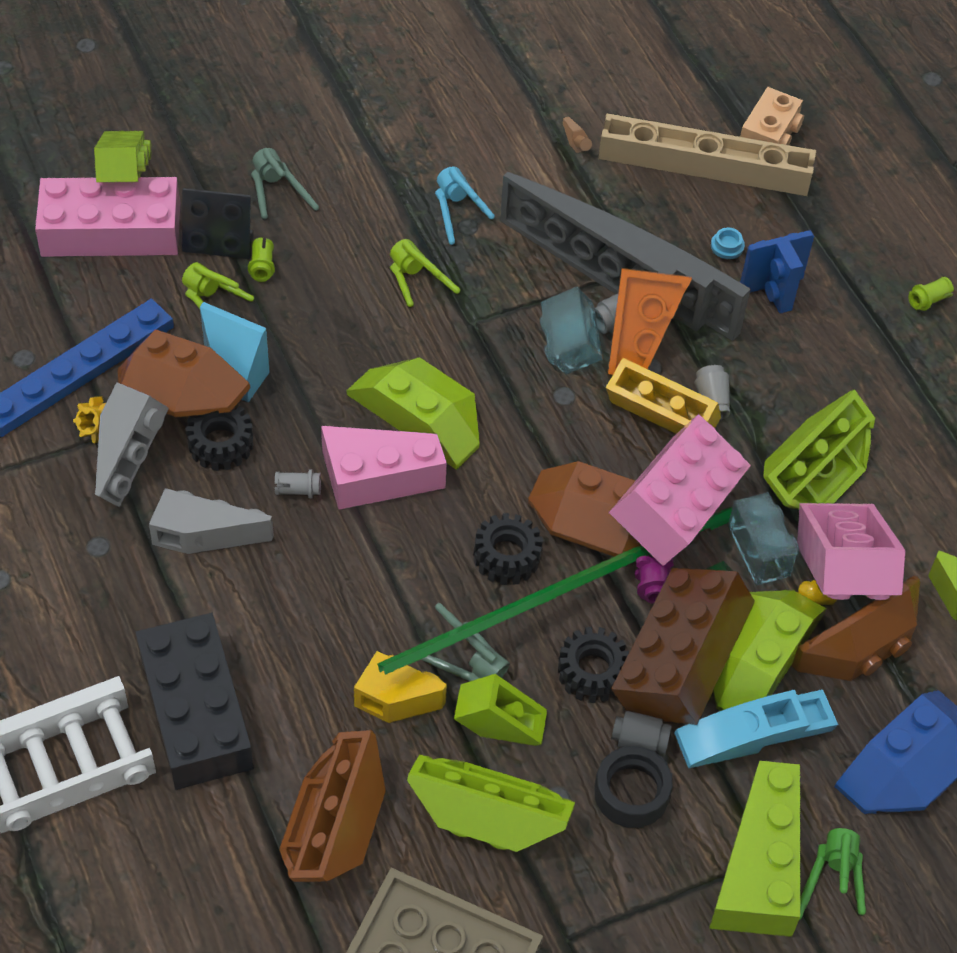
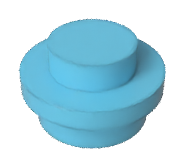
[711,227,745,259]

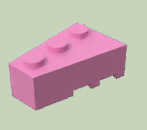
[321,426,447,510]

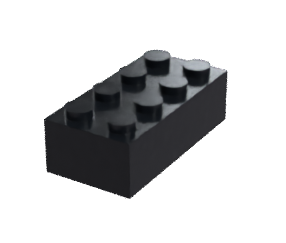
[135,612,254,790]

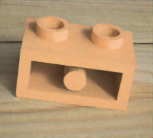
[740,87,804,145]

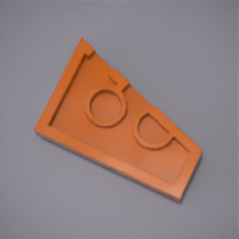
[608,268,692,375]

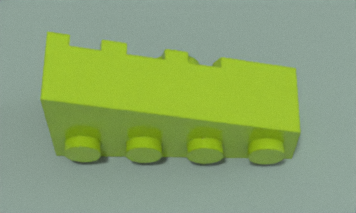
[709,761,800,937]

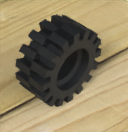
[186,406,254,471]
[473,513,543,585]
[558,627,629,703]

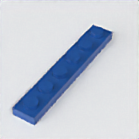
[0,298,174,438]

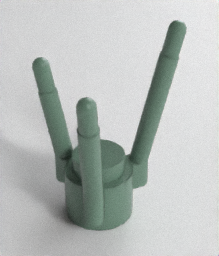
[251,148,319,219]
[421,603,510,682]

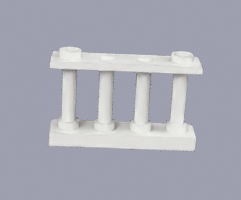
[0,676,156,833]

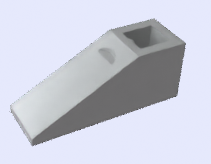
[95,382,169,507]
[149,488,274,554]

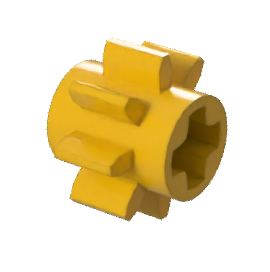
[73,397,106,443]

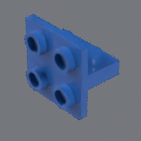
[740,230,814,314]

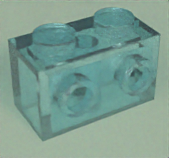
[540,286,603,374]
[728,492,799,585]

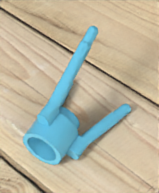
[435,166,495,245]

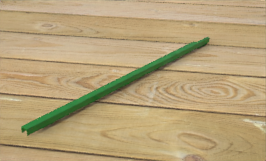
[377,506,737,675]

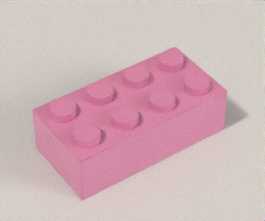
[35,177,180,257]
[609,414,751,566]
[797,503,905,600]

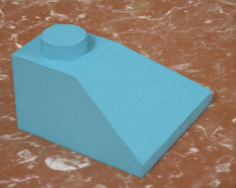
[200,302,269,402]

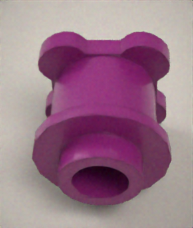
[635,556,674,604]

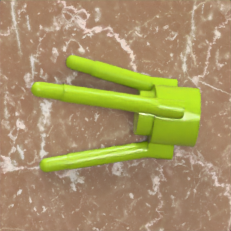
[390,239,460,307]
[182,262,254,309]

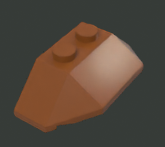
[118,329,251,417]
[528,461,641,557]
[792,575,920,681]
[279,730,386,882]

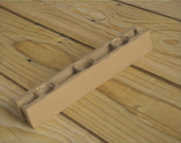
[598,113,816,196]

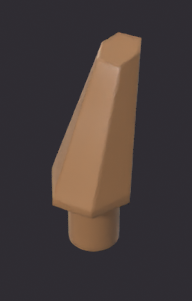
[563,117,592,153]

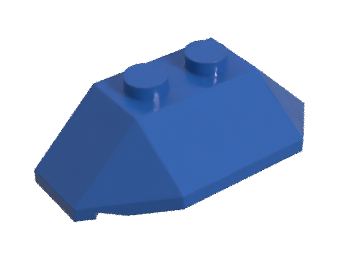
[834,690,957,814]

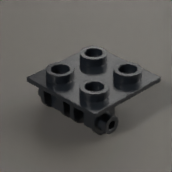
[182,188,254,259]

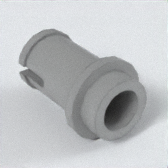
[275,469,321,498]

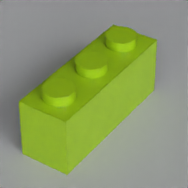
[94,131,152,182]

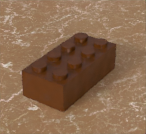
[611,568,755,725]

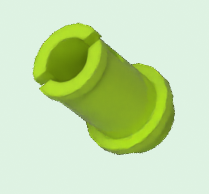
[248,238,275,282]
[908,277,954,311]

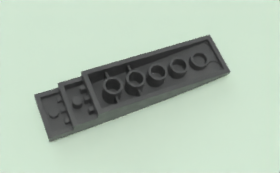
[500,172,751,341]

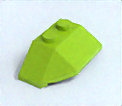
[347,357,480,470]
[763,389,875,510]
[713,590,827,711]
[407,755,575,852]

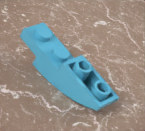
[674,690,838,768]

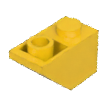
[354,651,447,723]

